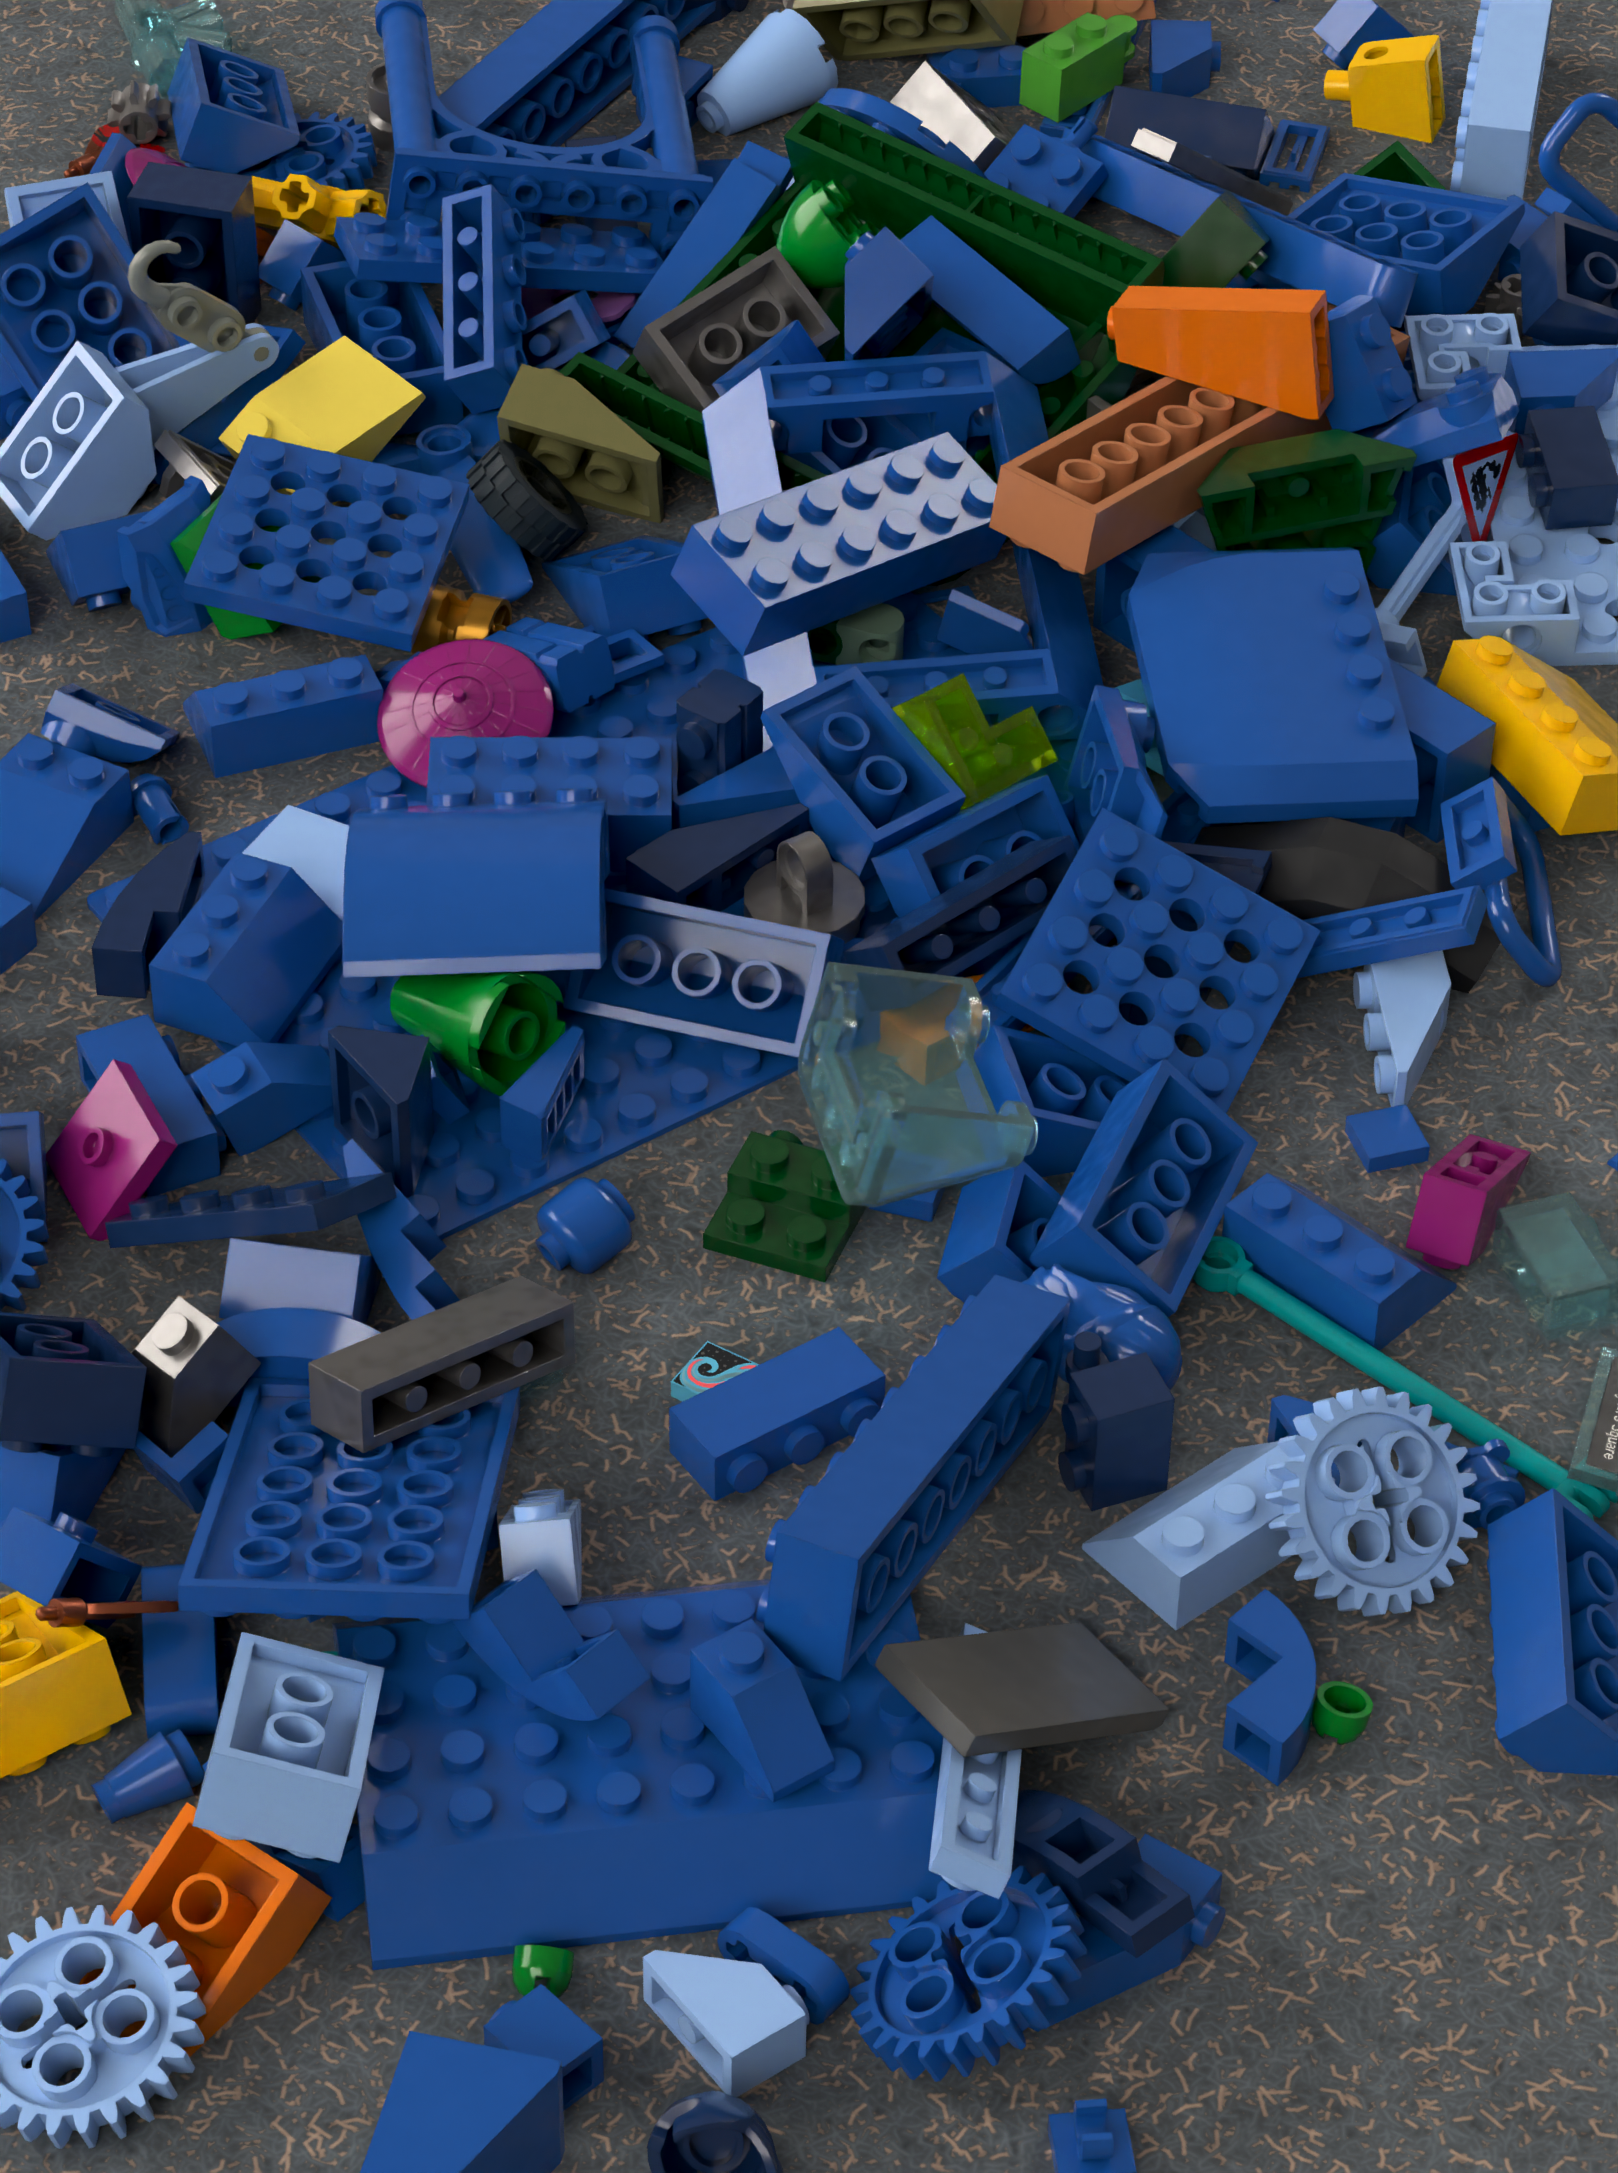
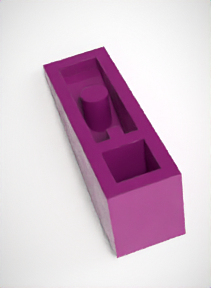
[1406,1134,1531,1269]

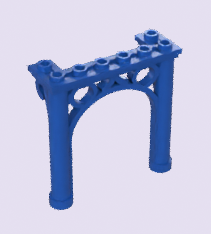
[375,0,713,262]

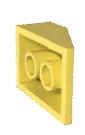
[218,335,426,505]

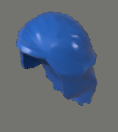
[1021,1264,1182,1390]

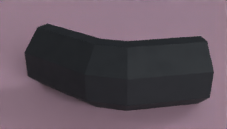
[1194,817,1517,993]

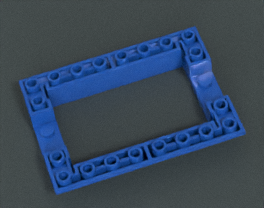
[702,351,1104,752]

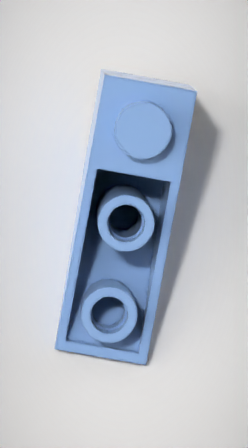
[1353,950,1451,1107]
[499,1489,582,1606]

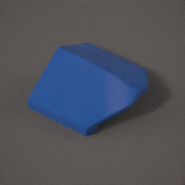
[937,589,1034,654]

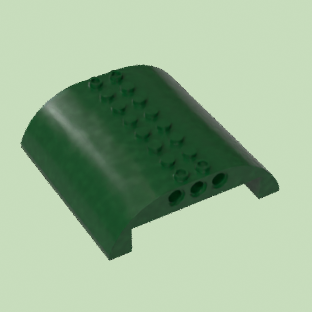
[560,101,1165,586]

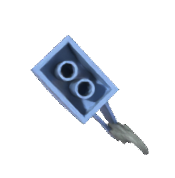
[0,240,279,541]

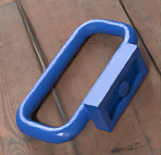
[1534,93,1618,233]
[1440,776,1562,987]

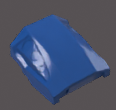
[116,475,213,637]

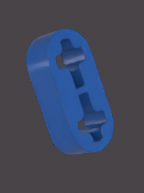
[717,1907,850,2025]

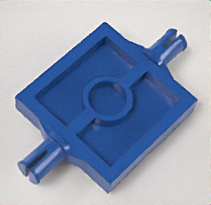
[984,116,1109,219]

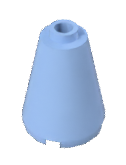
[696,8,838,136]

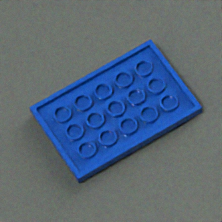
[177,1377,521,1624]

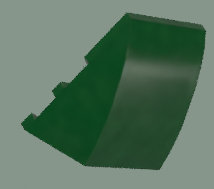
[1197,429,1417,574]

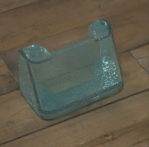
[798,962,1038,1207]

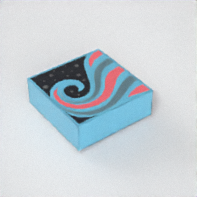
[671,1341,759,1402]

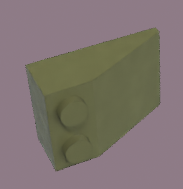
[497,364,665,524]

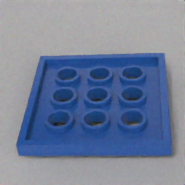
[183,434,470,652]
[993,808,1321,1113]

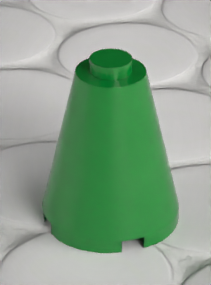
[390,971,566,1096]

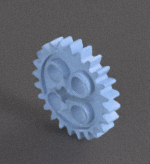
[1266,1387,1480,1617]
[0,1905,206,2149]

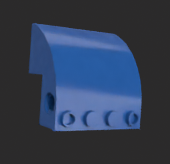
[342,788,610,978]

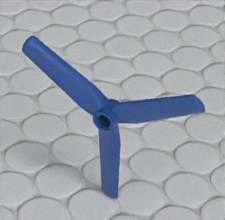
[210,342,630,603]

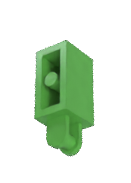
[1019,12,1137,123]

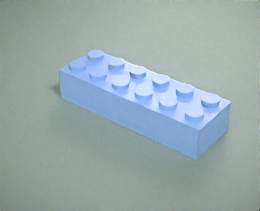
[1450,0,1553,200]

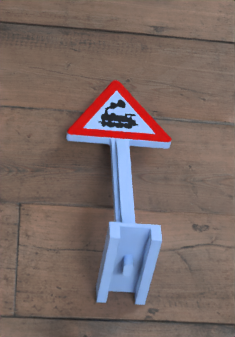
[1375,431,1518,678]

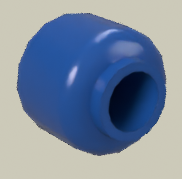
[535,1177,635,1274]

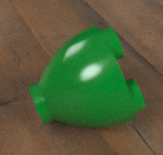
[776,178,880,289]

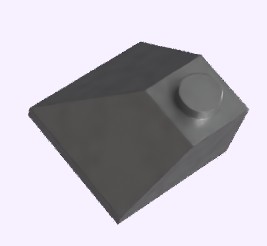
[131,1296,261,1458]

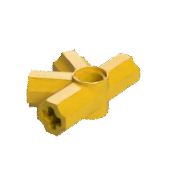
[251,174,387,248]

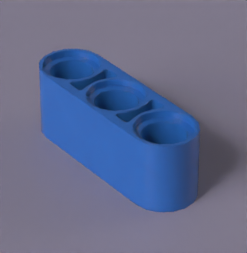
[141,1564,220,1739]

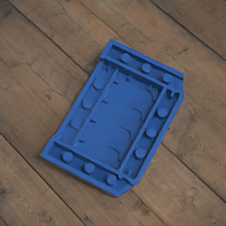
[1126,547,1419,824]

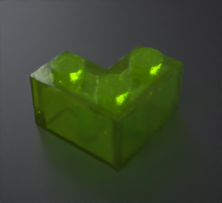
[892,673,1058,810]

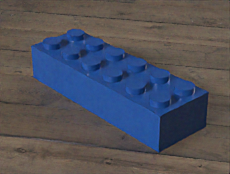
[670,432,1007,656]

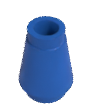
[91,1729,205,1824]

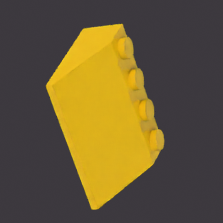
[1436,635,1618,836]
[0,1591,132,1779]

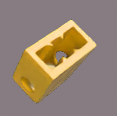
[1324,35,1446,143]

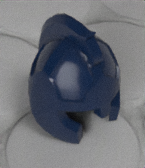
[647,2091,784,2173]

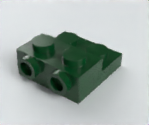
[703,1130,873,1282]

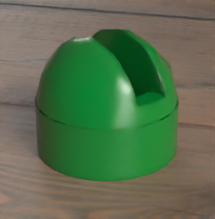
[1312,1681,1373,1745]
[512,1945,574,1998]

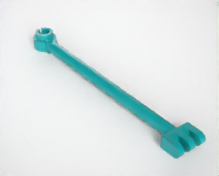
[1192,1236,1618,1521]

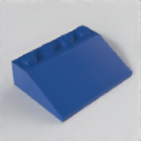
[1288,173,1525,322]
[0,182,191,402]

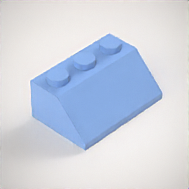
[1082,1441,1335,1630]

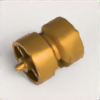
[411,584,512,655]

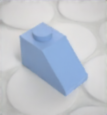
[643,1950,809,2097]

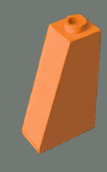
[1107,286,1334,420]

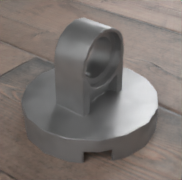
[744,831,865,944]

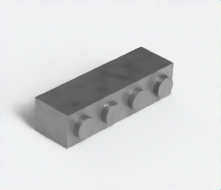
[308,1276,576,1453]

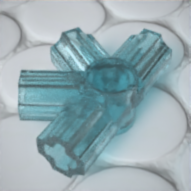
[115,0,232,97]

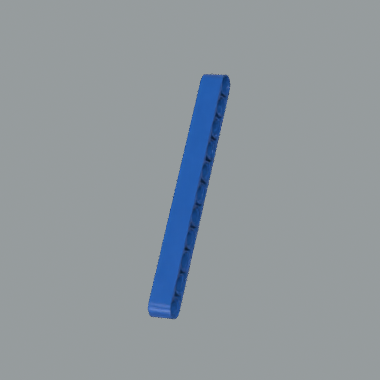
[1061,126,1418,328]

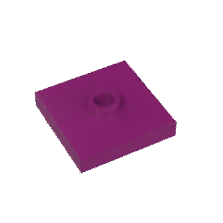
[46,1059,177,1241]

